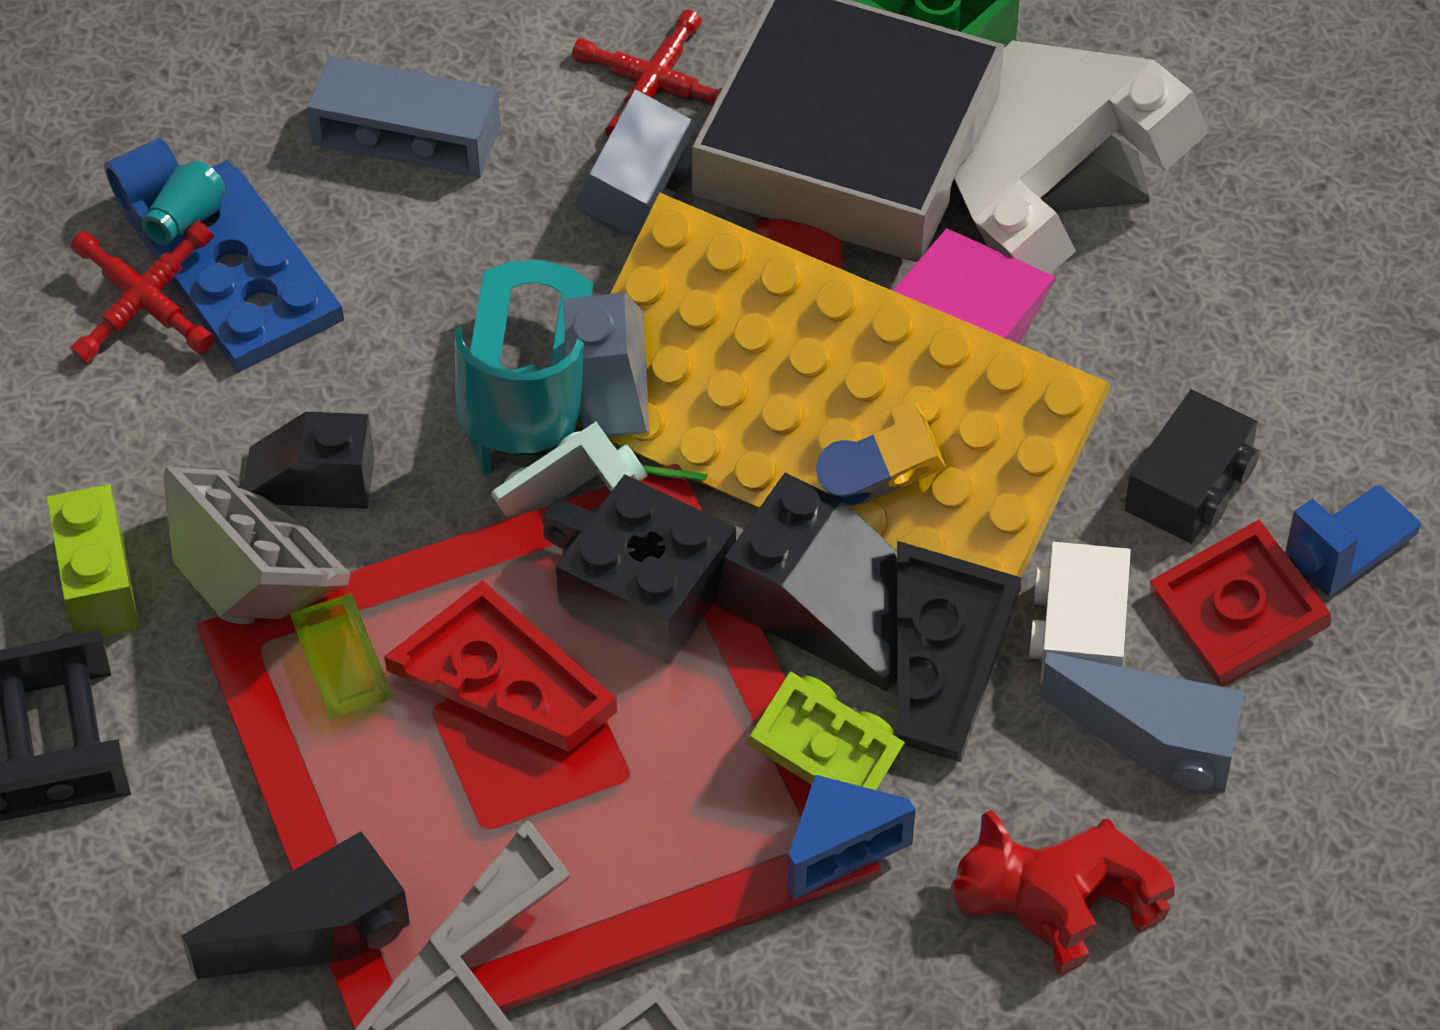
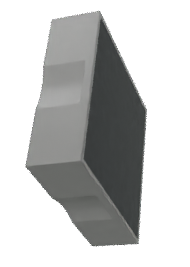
[692,0,1004,263]

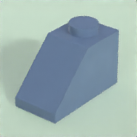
[563,292,650,437]

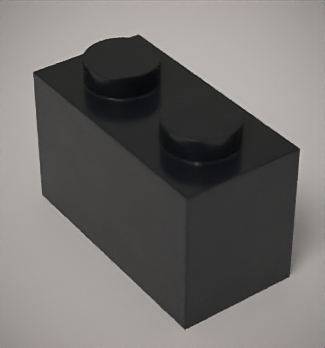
[1124,389,1260,544]

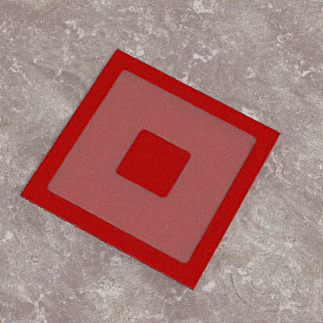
[196,463,881,1030]

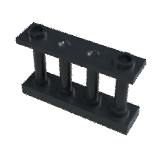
[0,630,131,821]

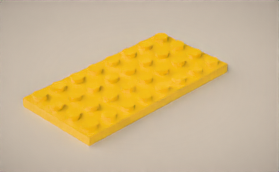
[576,192,1111,577]

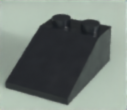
[715,472,898,691]

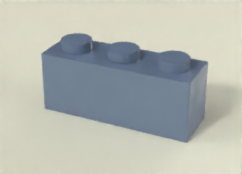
[307,56,501,178]

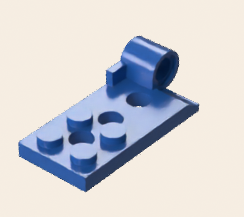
[104,138,344,373]

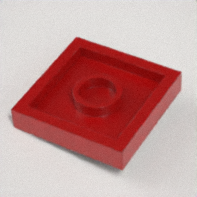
[1150,519,1331,687]

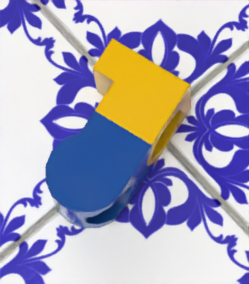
[816,398,947,506]

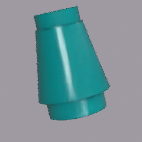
[141,161,225,245]

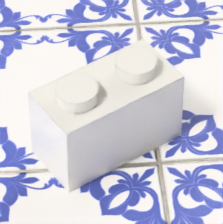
[1029,542,1131,684]

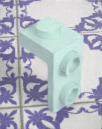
[491,422,648,519]

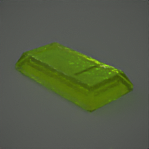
[290,593,393,719]

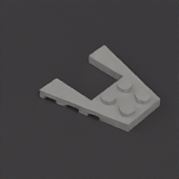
[355,820,690,1030]

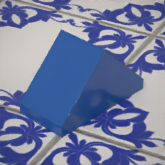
[787,775,916,900]

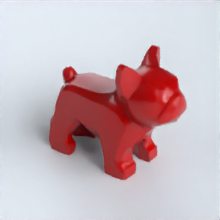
[951,810,1175,975]

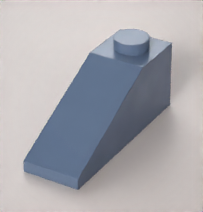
[1041,652,1245,792]

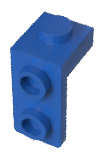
[1285,486,1421,597]

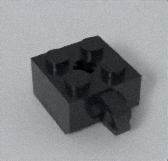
[542,474,736,665]

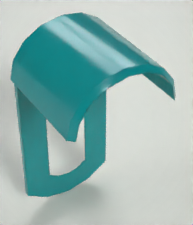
[455,260,594,453]

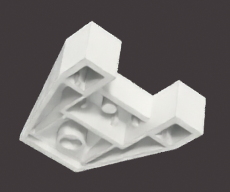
[954,40,1210,274]

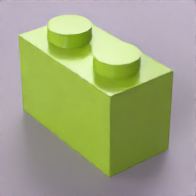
[47,484,140,637]

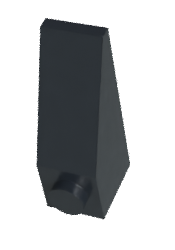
[181,831,410,979]

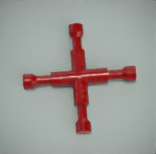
[572,9,723,138]
[69,220,215,365]

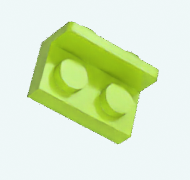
[745,671,905,790]

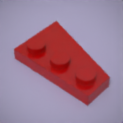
[384,580,617,752]

